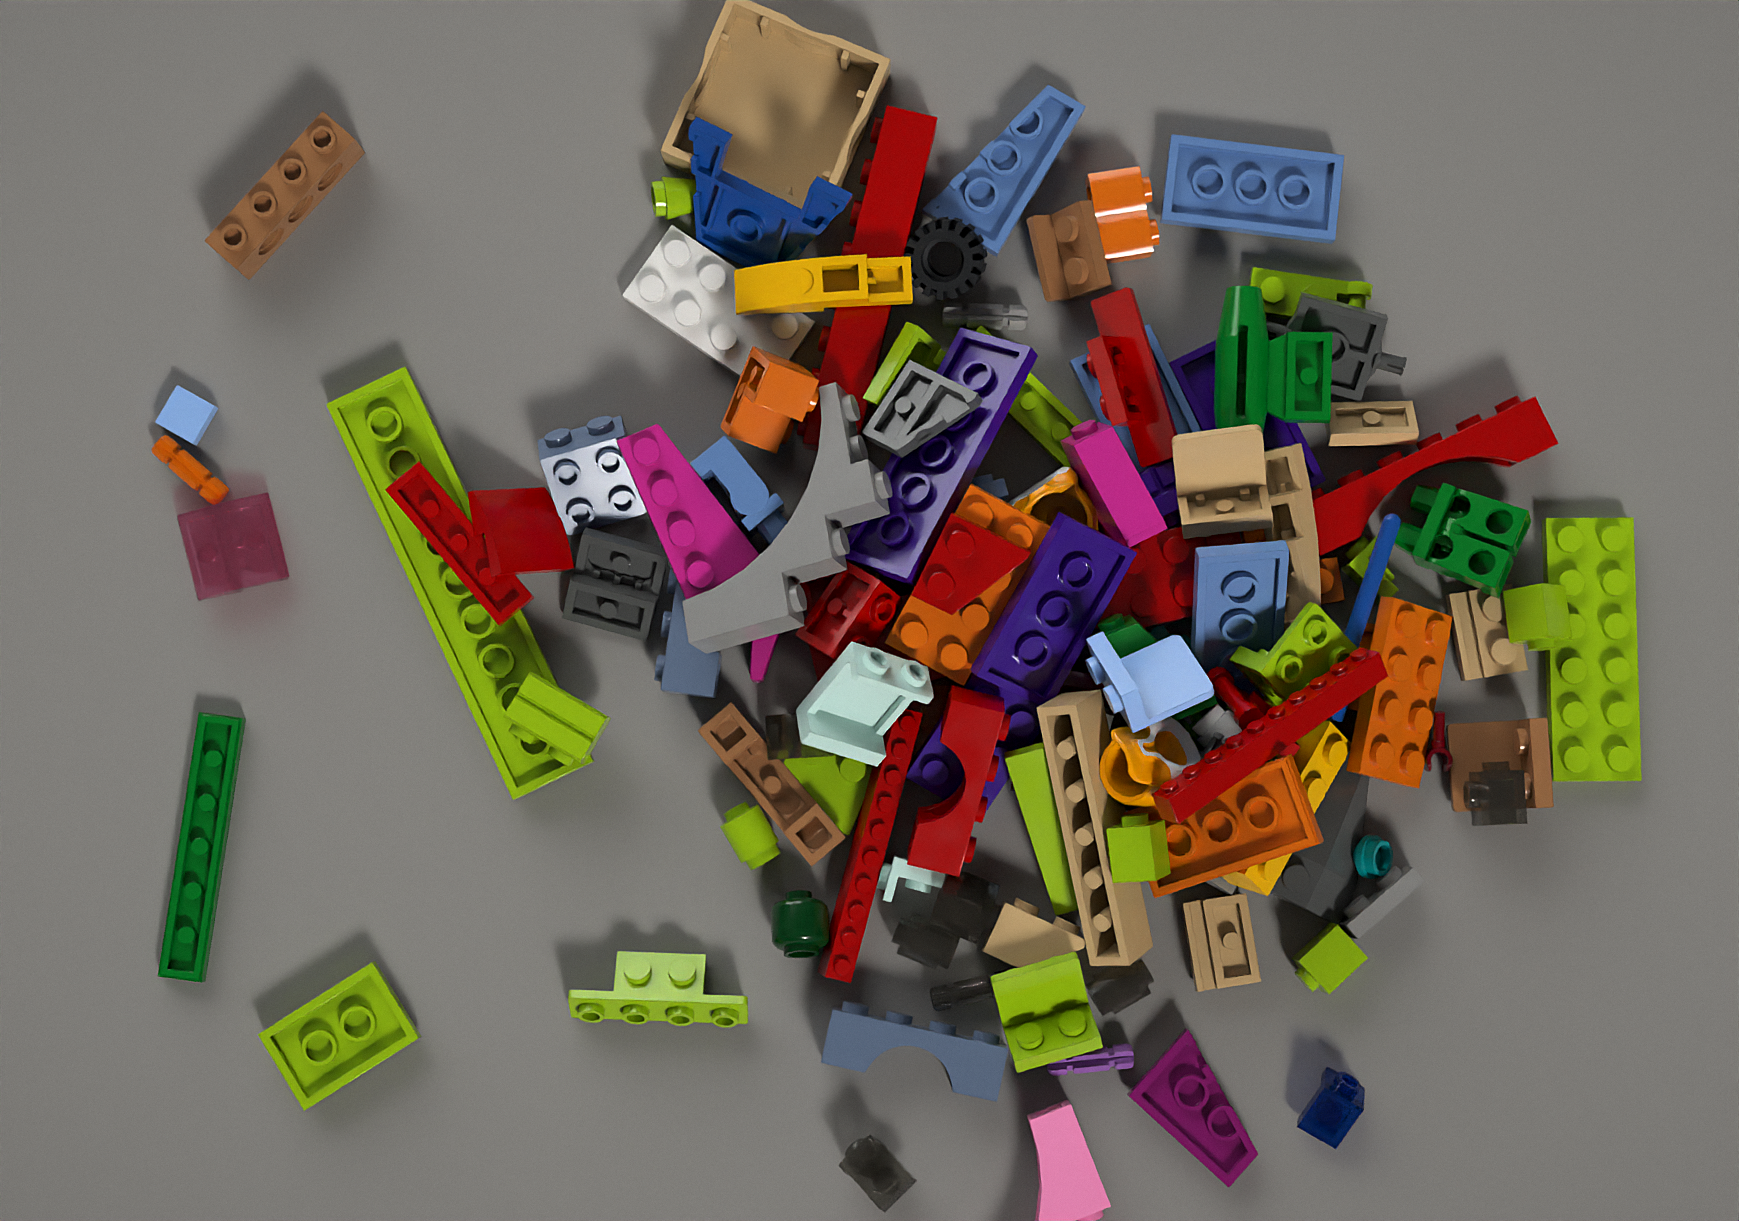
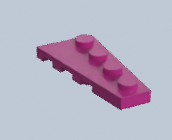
[617,424,759,600]

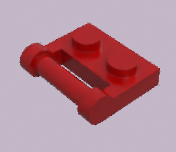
[1206,667,1301,757]

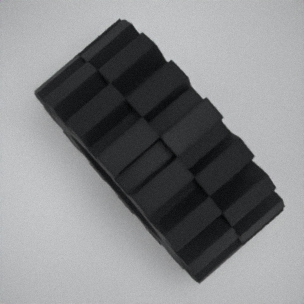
[904,217,987,300]

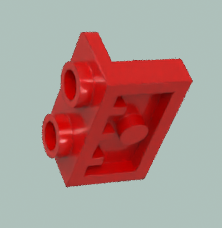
[795,561,902,661]

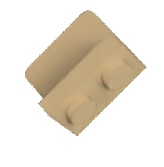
[1171,424,1274,539]

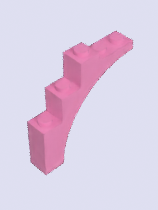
[1026,1099,1111,1221]

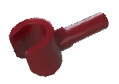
[1424,711,1453,772]

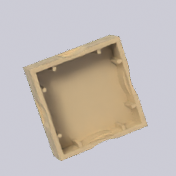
[660,0,891,209]

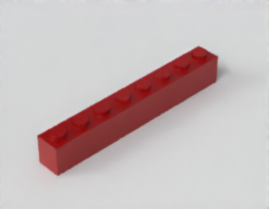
[797,105,938,452]

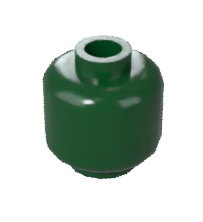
[771,890,830,958]

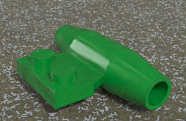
[1214,286,1333,432]

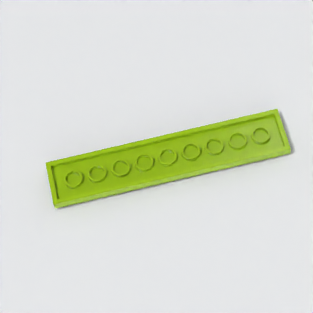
[326,366,595,800]

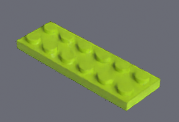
[1541,517,1642,782]

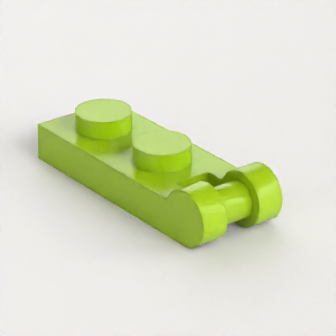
[1248,267,1373,320]

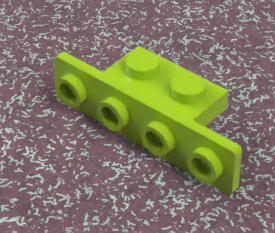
[568,951,749,1028]

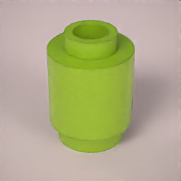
[720,801,781,870]

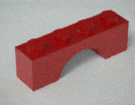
[907,685,1011,877]

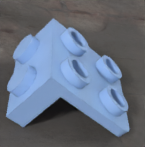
[1085,631,1214,733]

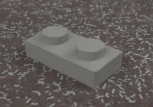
[1339,866,1425,939]

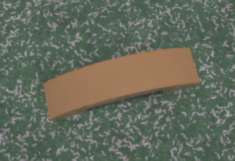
[697,702,846,866]

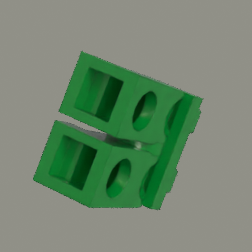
[1394,482,1531,599]

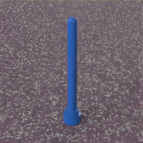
[1328,513,1401,722]

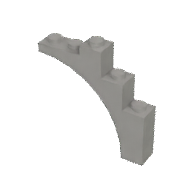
[682,382,892,654]

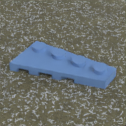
[922,85,1086,257]

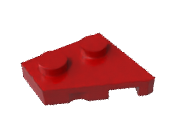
[911,512,1031,615]

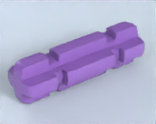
[1047,1043,1134,1076]

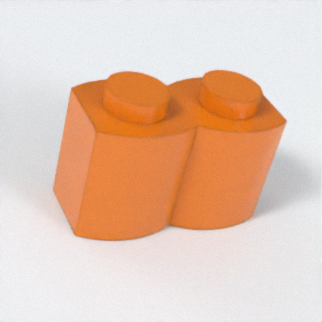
[1085,166,1159,264]

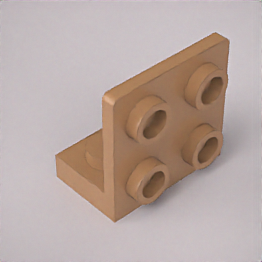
[1446,718,1554,812]

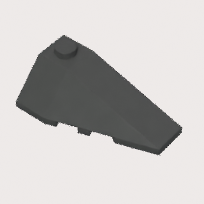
[1270,732,1370,925]

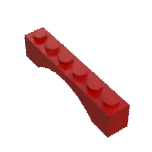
[1311,395,1559,557]

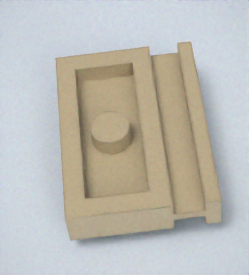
[1445,584,1528,681]
[1181,893,1261,992]

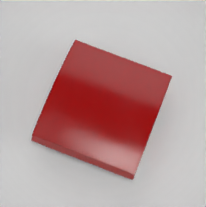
[467,487,574,577]

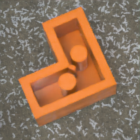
[720,346,820,454]

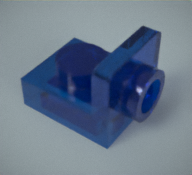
[1297,1067,1365,1149]

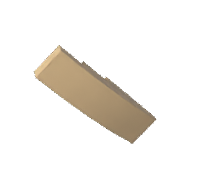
[1264,443,1321,632]

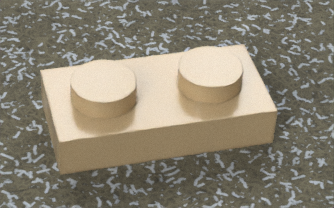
[1325,401,1419,446]

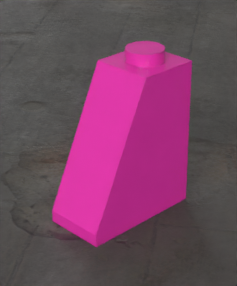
[1060,420,1168,547]

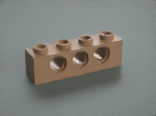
[204,111,365,280]

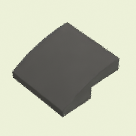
[562,527,668,641]

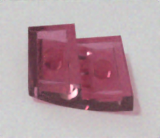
[177,492,290,601]

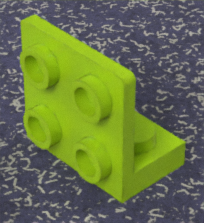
[1229,602,1358,706]
[990,952,1103,1073]

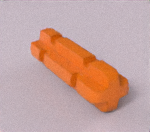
[151,435,229,505]

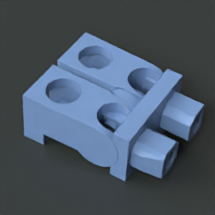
[690,435,787,546]

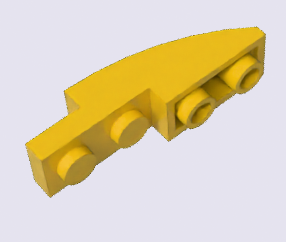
[734,254,913,315]

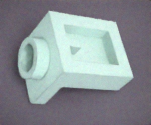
[876,855,945,902]

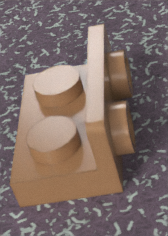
[1027,200,1112,302]

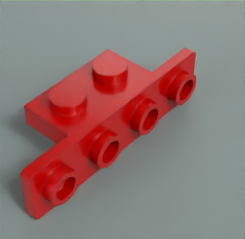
[1086,287,1178,467]

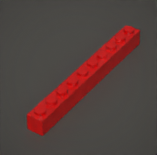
[1151,648,1388,824]
[817,709,923,983]

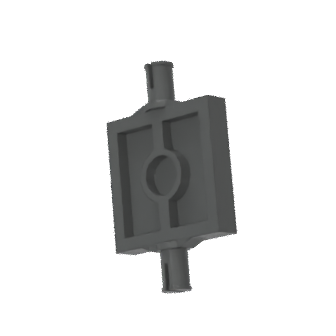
[1266,292,1407,401]

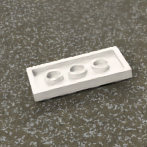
[622,225,815,378]

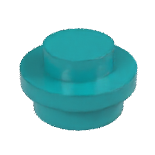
[1353,834,1393,879]

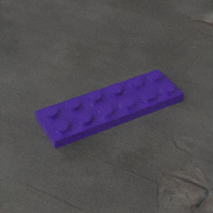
[845,327,1038,586]

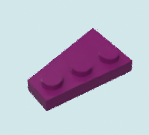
[1127,1028,1258,1187]

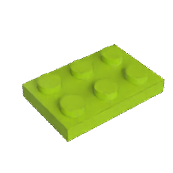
[258,961,422,1111]

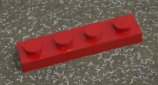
[385,461,535,626]

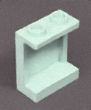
[796,641,934,767]

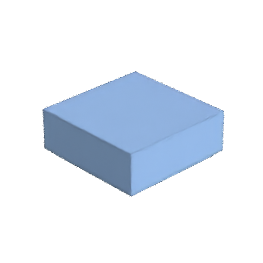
[155,385,218,446]

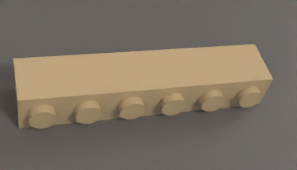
[1036,690,1153,966]

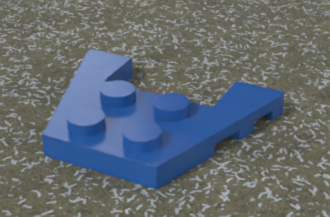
[688,117,853,267]

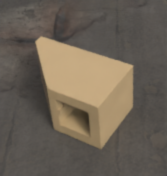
[981,898,1086,968]

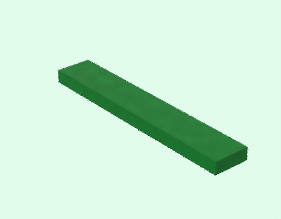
[158,712,246,982]

